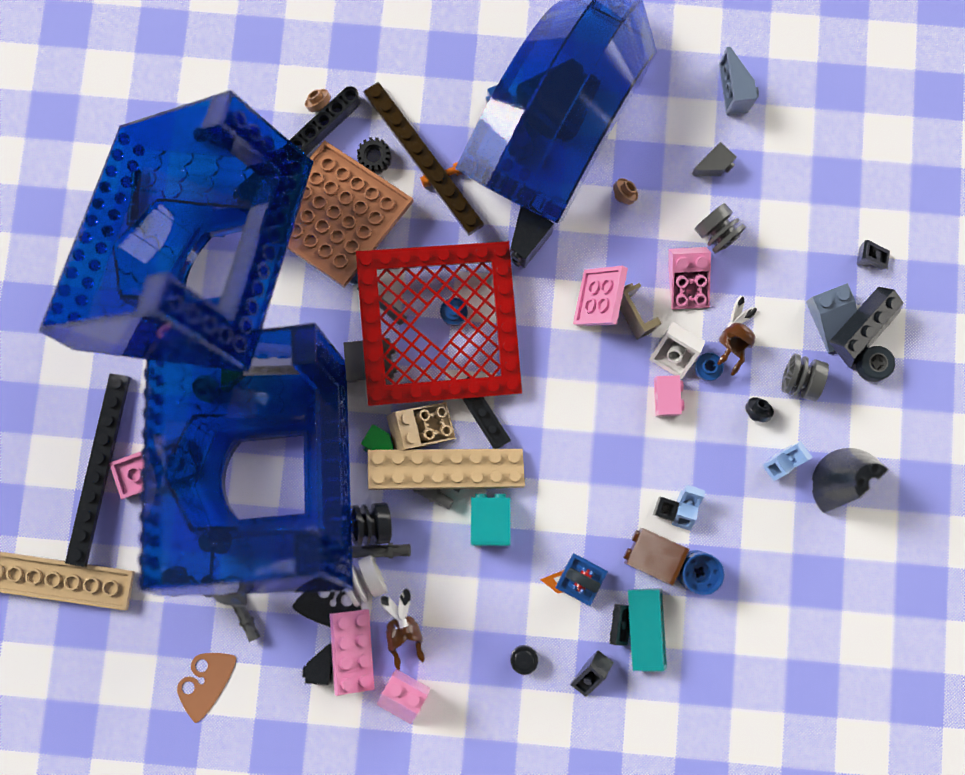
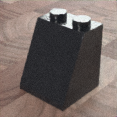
[510,201,554,268]

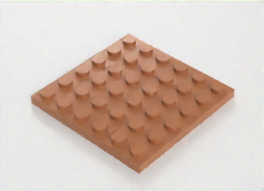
[254,140,414,288]

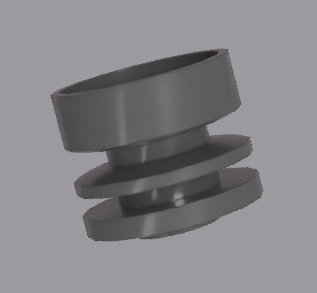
[694,203,746,254]
[781,353,829,401]

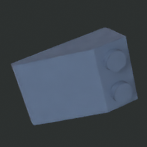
[719,46,759,115]
[806,283,857,353]

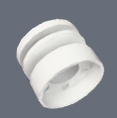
[339,554,387,607]

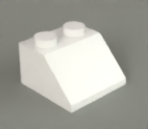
[649,322,705,379]

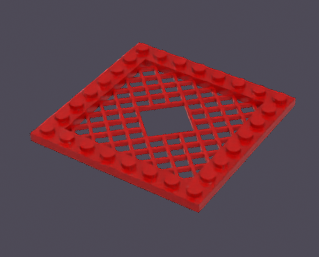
[356,241,522,406]

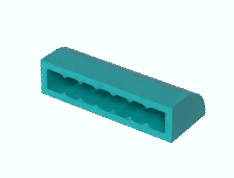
[628,588,667,671]

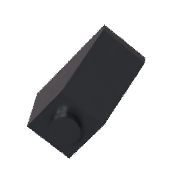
[302,642,333,685]
[570,650,614,697]

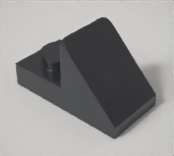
[857,240,890,270]

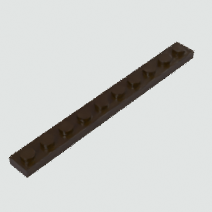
[363,82,484,236]

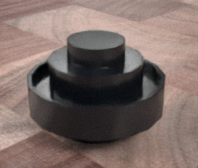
[745,397,774,422]

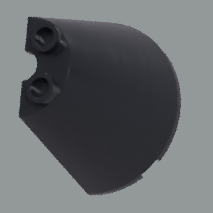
[812,448,889,513]

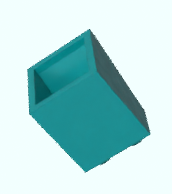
[471,494,511,546]

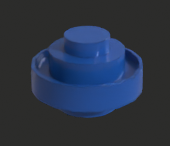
[440,297,468,326]
[694,353,724,381]

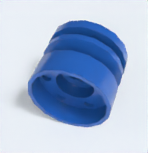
[677,550,725,595]

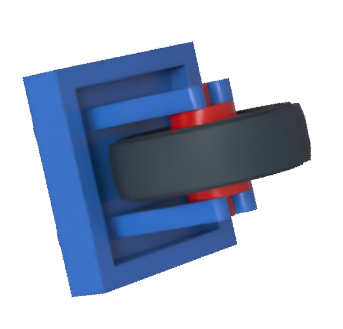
[555,553,608,606]

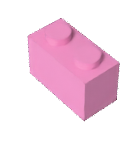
[654,375,684,416]

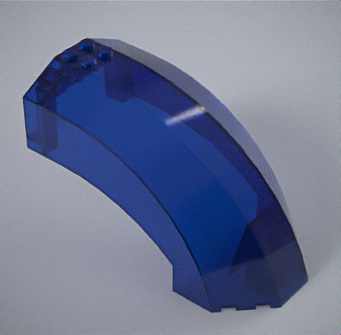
[455,0,657,223]

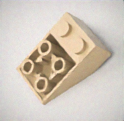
[386,402,456,450]

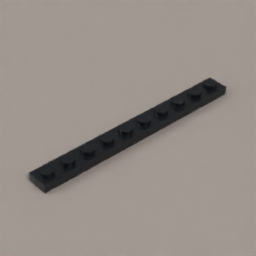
[65,373,131,567]

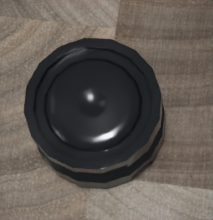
[510,645,538,675]

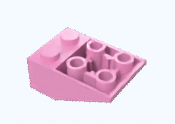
[668,247,711,309]

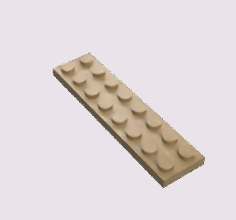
[367,449,525,490]
[0,551,135,611]

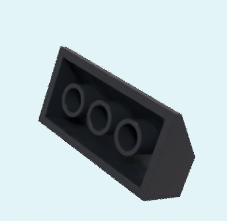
[829,286,904,368]

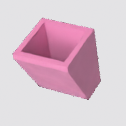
[377,669,430,724]

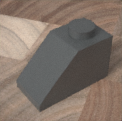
[691,142,737,176]

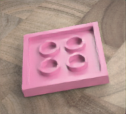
[573,266,628,326]

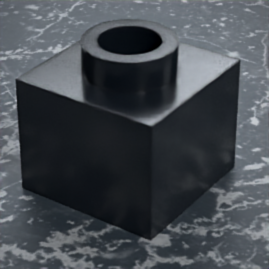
[653,496,679,521]

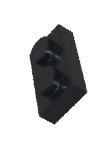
[609,604,630,646]

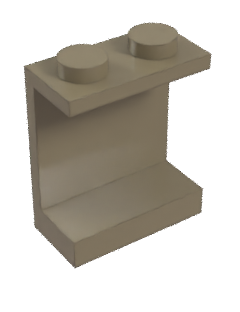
[620,283,662,340]

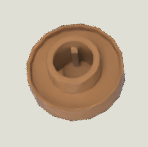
[305,89,331,112]
[613,178,638,205]

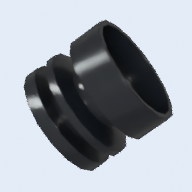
[349,502,392,547]

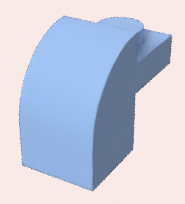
[762,441,812,481]
[672,485,705,530]

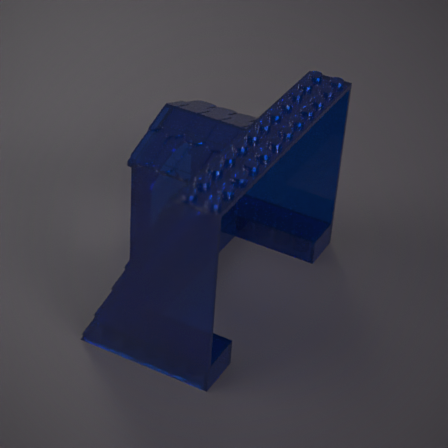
[38,90,313,373]
[137,323,354,596]

